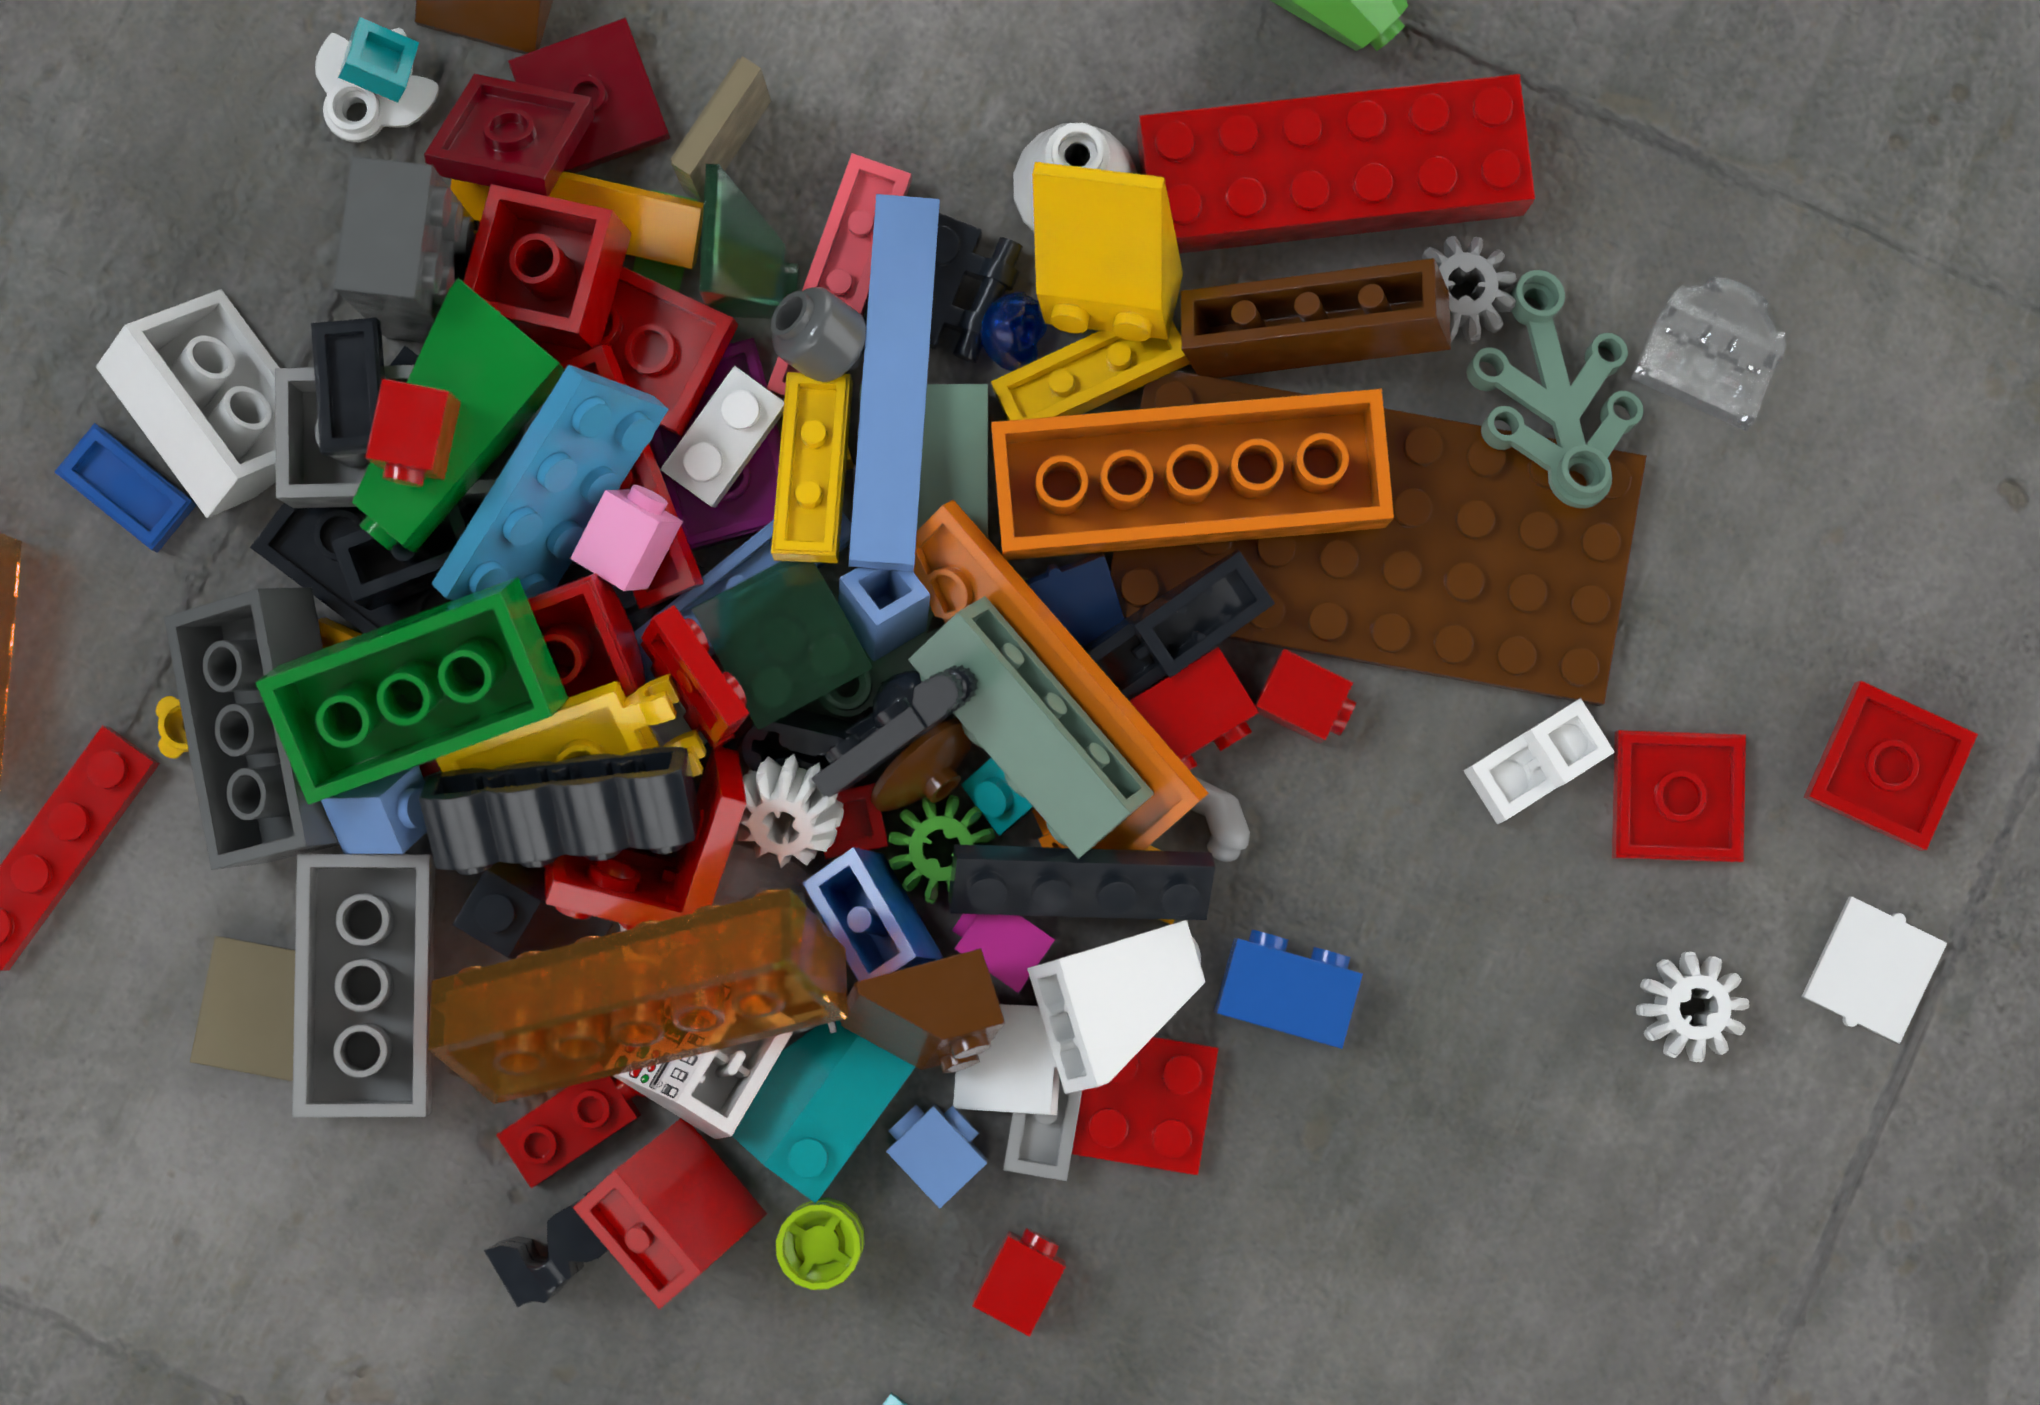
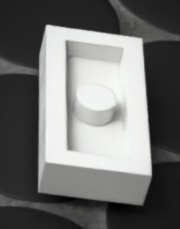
[660,366,784,508]

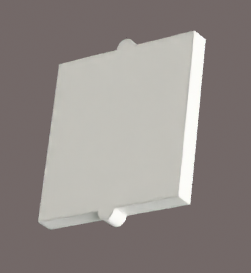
[1801,896,1947,1044]
[953,1004,1060,1115]

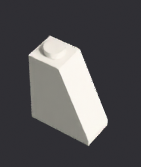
[1027,920,1205,1094]

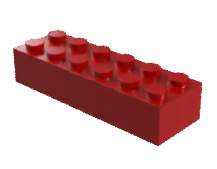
[1137,74,1535,254]

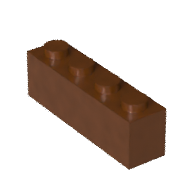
[1181,258,1451,378]

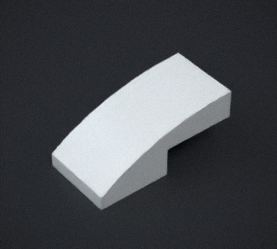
[1463,698,1615,824]

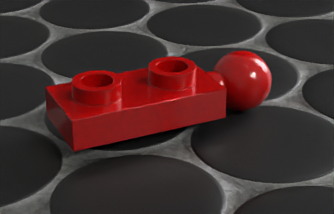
[496,1062,646,1189]

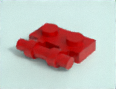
[640,605,750,750]

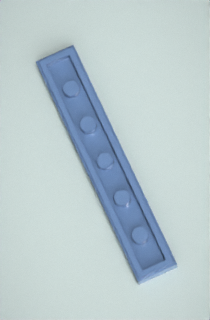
[848,194,940,571]

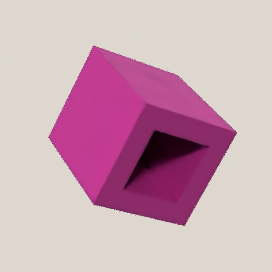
[952,914,1055,993]

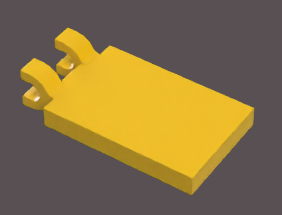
[436,674,706,777]

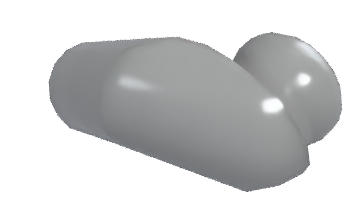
[1191,777,1250,862]

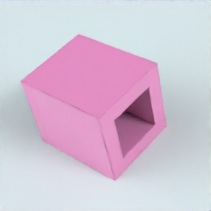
[570,485,683,591]

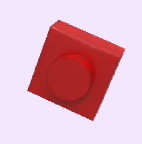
[824,783,889,860]

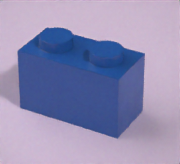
[803,847,944,981]
[1214,930,1363,1049]

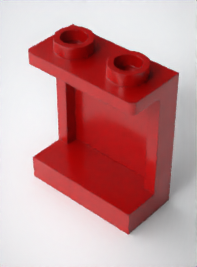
[573,1118,767,1310]

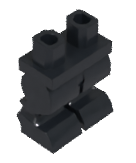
[484,1188,609,1308]

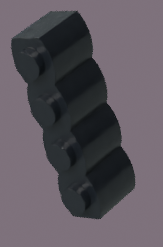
[419,747,701,875]

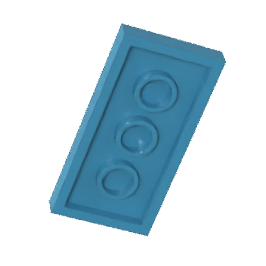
[432,365,669,600]

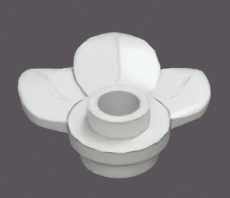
[315,28,439,142]

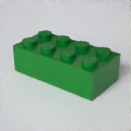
[255,577,568,805]

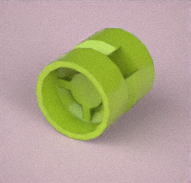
[776,1197,865,1290]

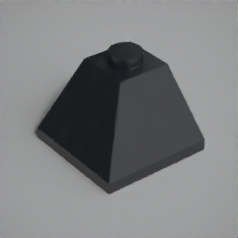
[452,861,615,990]

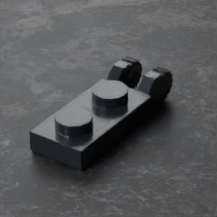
[811,665,978,798]

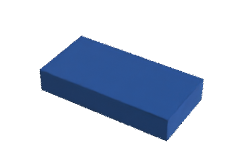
[55,423,197,553]

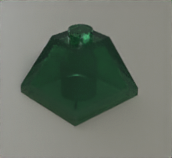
[699,163,800,319]

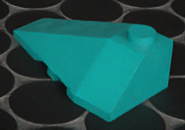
[732,1010,915,1204]

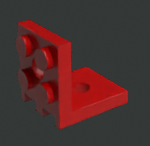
[545,747,747,942]

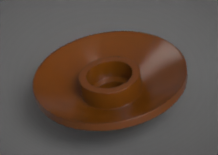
[871,717,972,812]

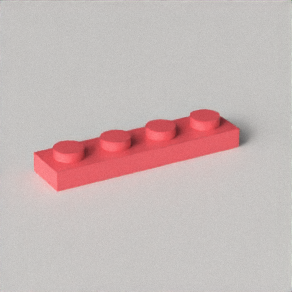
[767,153,912,399]

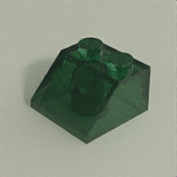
[691,561,873,730]

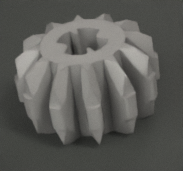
[1422,236,1517,344]

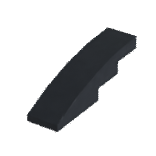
[1082,550,1275,701]

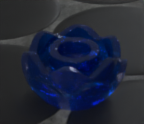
[981,292,1047,371]

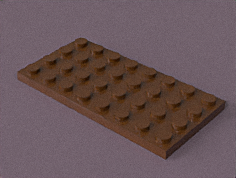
[1110,371,1647,706]

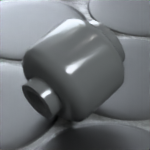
[771,287,866,383]

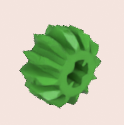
[888,795,995,903]

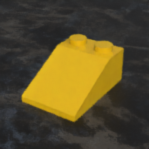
[1032,162,1183,342]

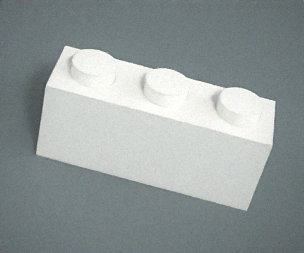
[96,289,279,518]

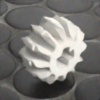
[737,754,844,868]
[1636,952,1749,1062]

